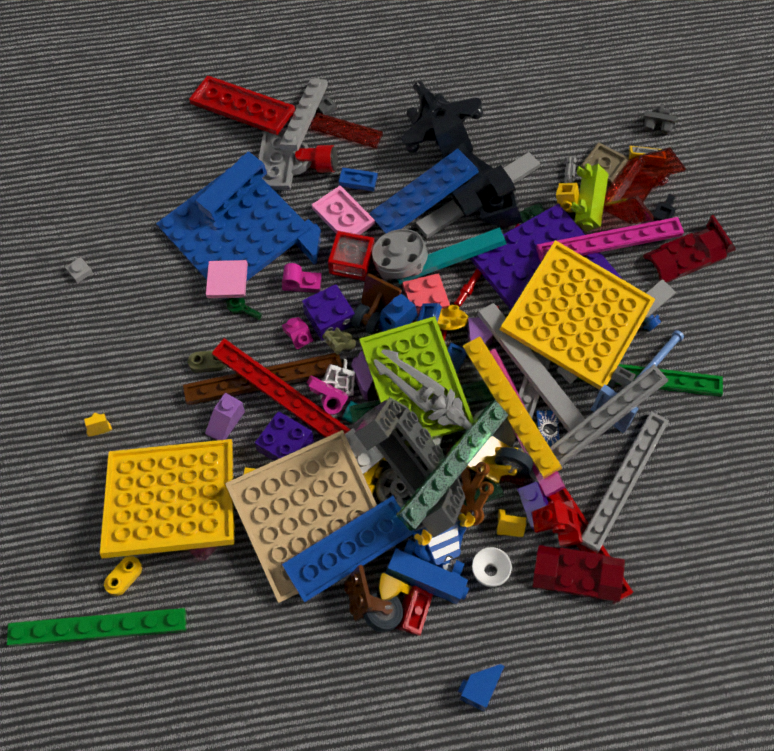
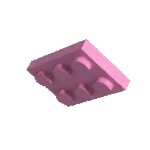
[312,186,375,235]

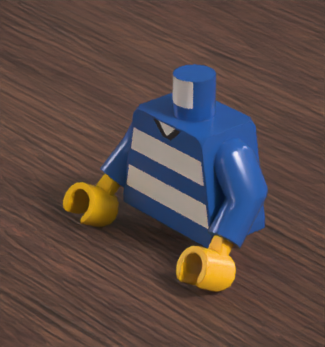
[413,512,475,572]

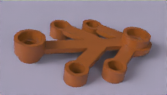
[454,448,494,526]

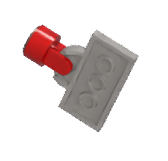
[259,128,338,190]

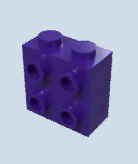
[255,411,314,461]

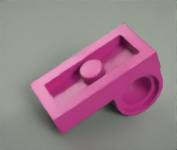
[282,263,322,293]
[307,375,348,414]

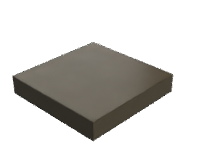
[581,142,629,186]

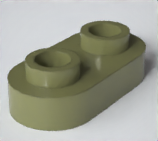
[188,350,227,373]

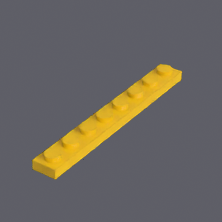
[463,336,562,479]

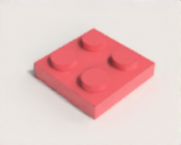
[402,273,450,316]

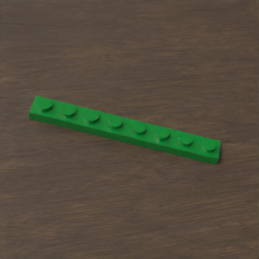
[7,608,186,647]

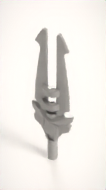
[374,350,484,439]

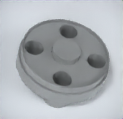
[372,229,428,280]

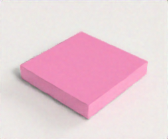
[206,260,248,298]

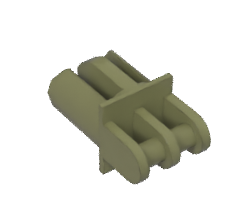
[322,327,356,355]

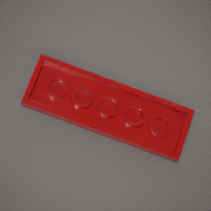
[189,75,295,135]

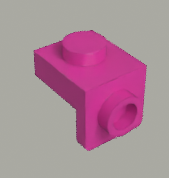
[281,317,313,349]

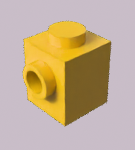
[556,183,579,213]

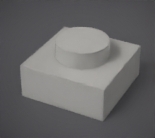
[65,257,93,283]

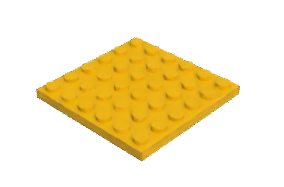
[499,240,655,390]
[100,439,234,558]

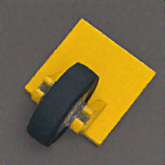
[462,428,533,484]

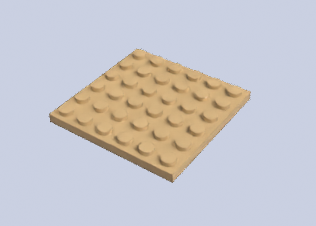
[225,430,396,603]

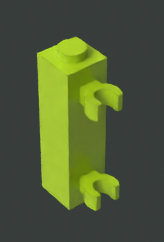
[571,163,608,232]

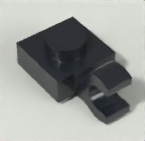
[651,194,677,221]

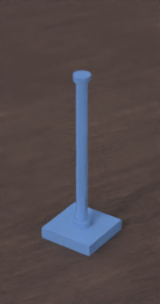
[591,330,684,434]

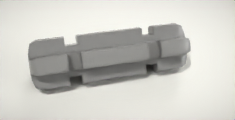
[564,156,576,183]

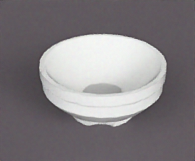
[472,547,512,587]

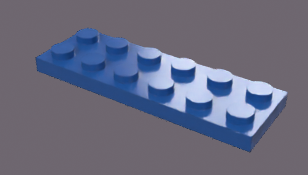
[369,149,479,234]
[282,496,414,602]

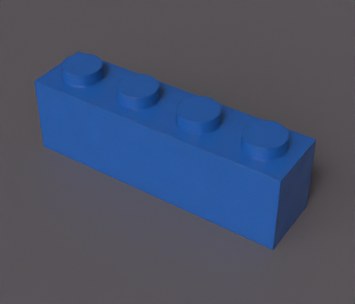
[196,151,267,222]

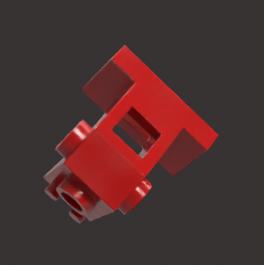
[532,500,583,547]

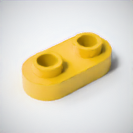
[104,556,142,596]

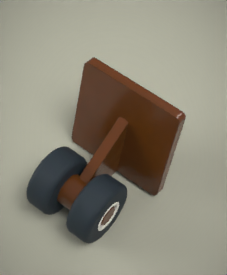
[351,273,401,335]

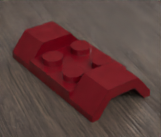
[643,228,727,283]
[533,545,625,603]

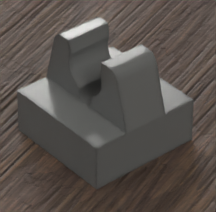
[610,366,635,391]

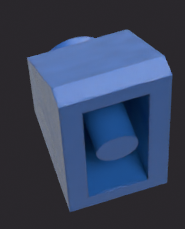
[295,219,321,265]
[458,664,504,712]

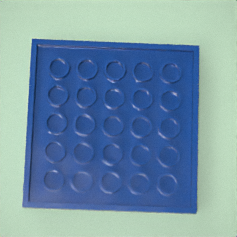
[156,172,311,299]

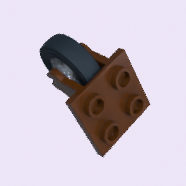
[344,565,403,632]

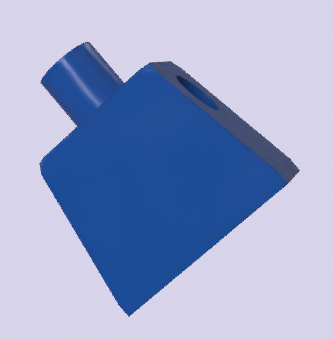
[379,294,418,332]

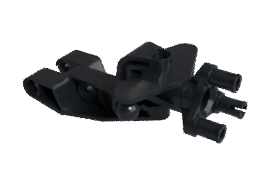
[402,81,516,217]

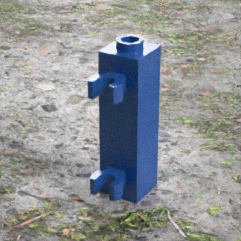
[385,540,469,605]

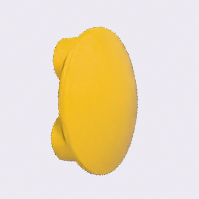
[437,305,468,330]

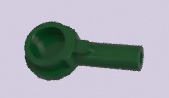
[226,297,262,320]

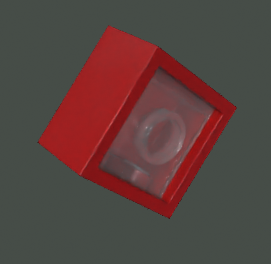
[328,230,374,281]

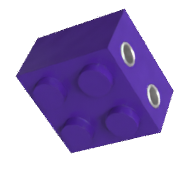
[302,284,355,341]

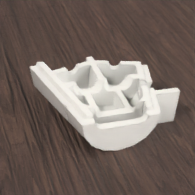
[320,359,355,399]

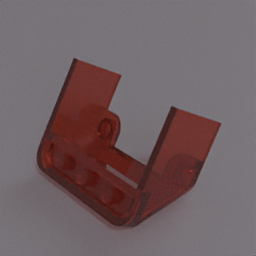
[603,147,686,224]

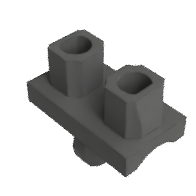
[642,104,677,134]

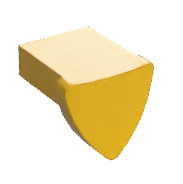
[84,412,112,437]
[497,509,526,537]
[379,573,411,601]

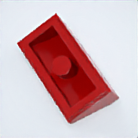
[395,586,433,636]

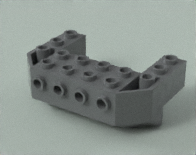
[352,397,465,538]

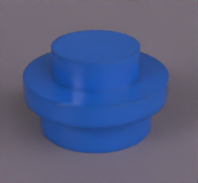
[643,315,661,332]

